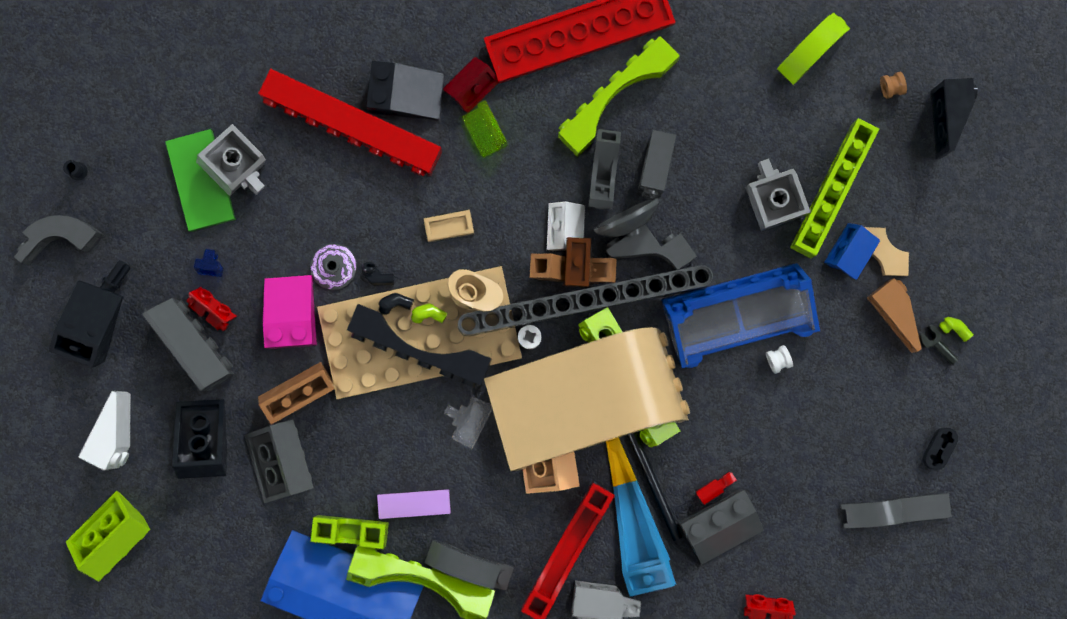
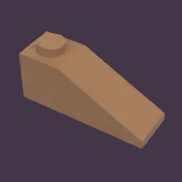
[867,278,921,353]

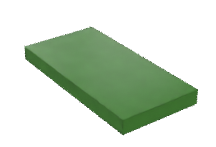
[165,129,236,232]

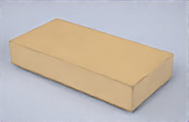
[424,210,474,242]

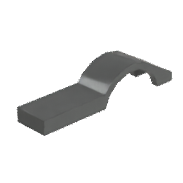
[840,493,952,528]

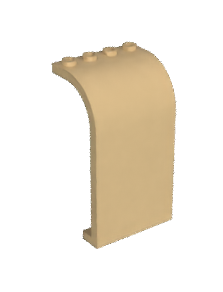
[484,327,690,471]

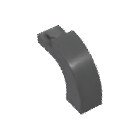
[589,129,621,209]
[14,215,103,265]
[425,540,514,590]

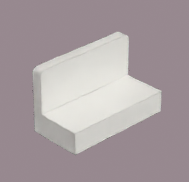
[547,201,585,251]

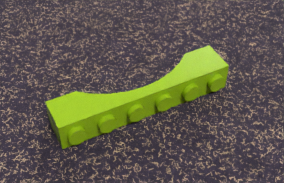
[558,36,680,157]
[346,546,495,619]

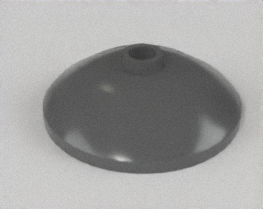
[593,197,660,238]

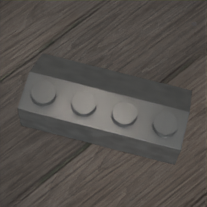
[142,298,234,391]

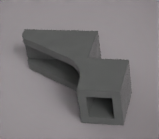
[605,224,697,271]

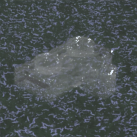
[444,396,493,449]

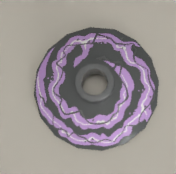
[310,244,357,290]

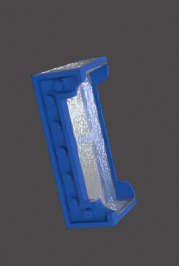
[661,263,820,368]

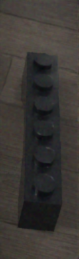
[347,304,492,388]

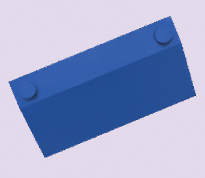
[261,530,424,619]

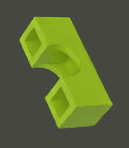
[311,515,389,549]

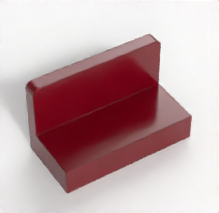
[443,57,498,113]

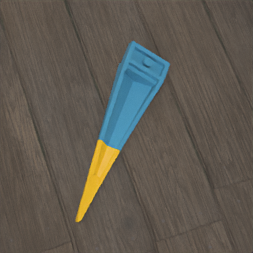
[606,437,676,597]

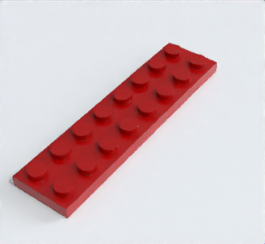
[484,0,676,84]

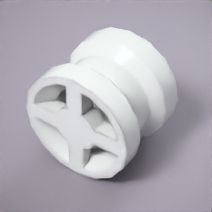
[518,325,541,349]
[766,345,793,374]

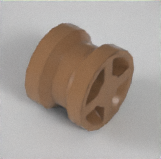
[880,72,907,99]

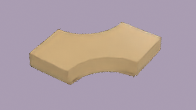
[864,227,909,276]

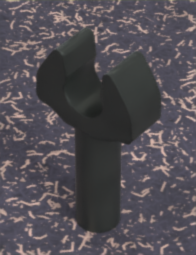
[918,325,958,365]

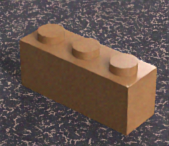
[258,362,335,424]

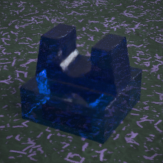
[194,249,224,277]

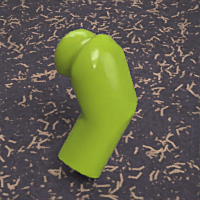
[411,304,448,324]
[939,317,974,342]

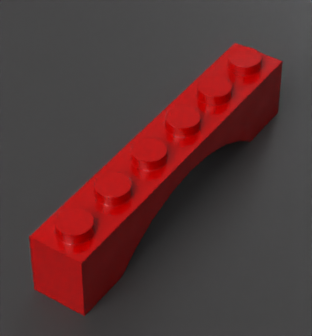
[521,482,615,619]

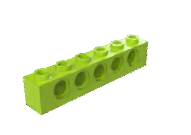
[790,118,879,258]
[578,307,680,447]

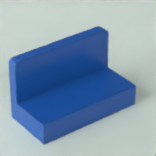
[824,223,880,279]

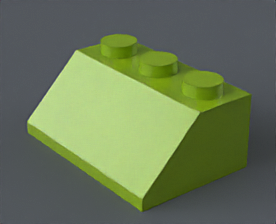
[66,491,150,582]

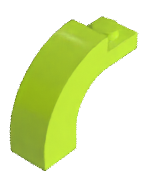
[777,12,850,85]

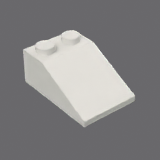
[79,391,130,470]

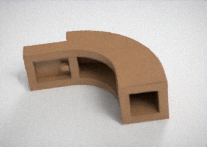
[530,254,617,284]

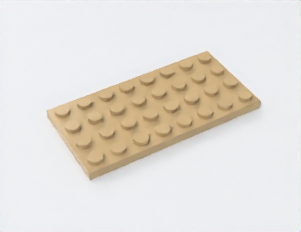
[317,266,522,399]

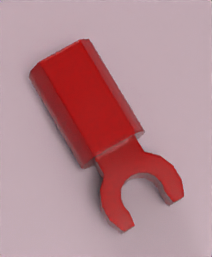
[695,471,737,505]

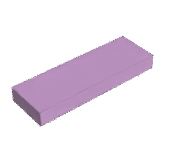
[377,489,451,519]

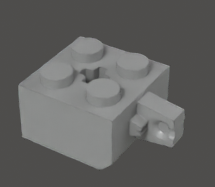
[196,124,266,196]
[745,159,810,231]
[571,580,641,619]

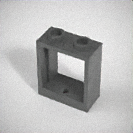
[637,130,676,199]

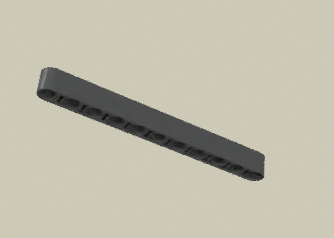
[458,265,713,336]

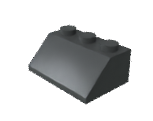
[244,420,313,503]
[678,488,764,565]

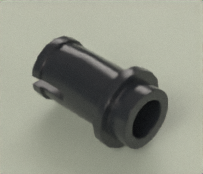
[63,160,88,181]

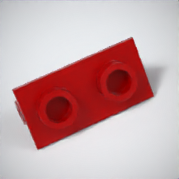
[186,287,237,331]
[744,594,796,619]

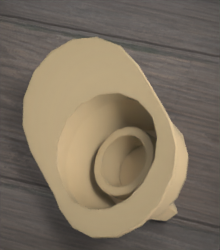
[448,270,503,311]

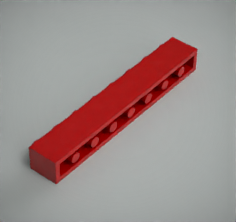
[258,68,443,177]

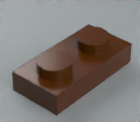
[564,237,591,287]

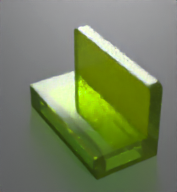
[462,100,507,158]

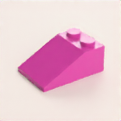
[263,275,317,349]

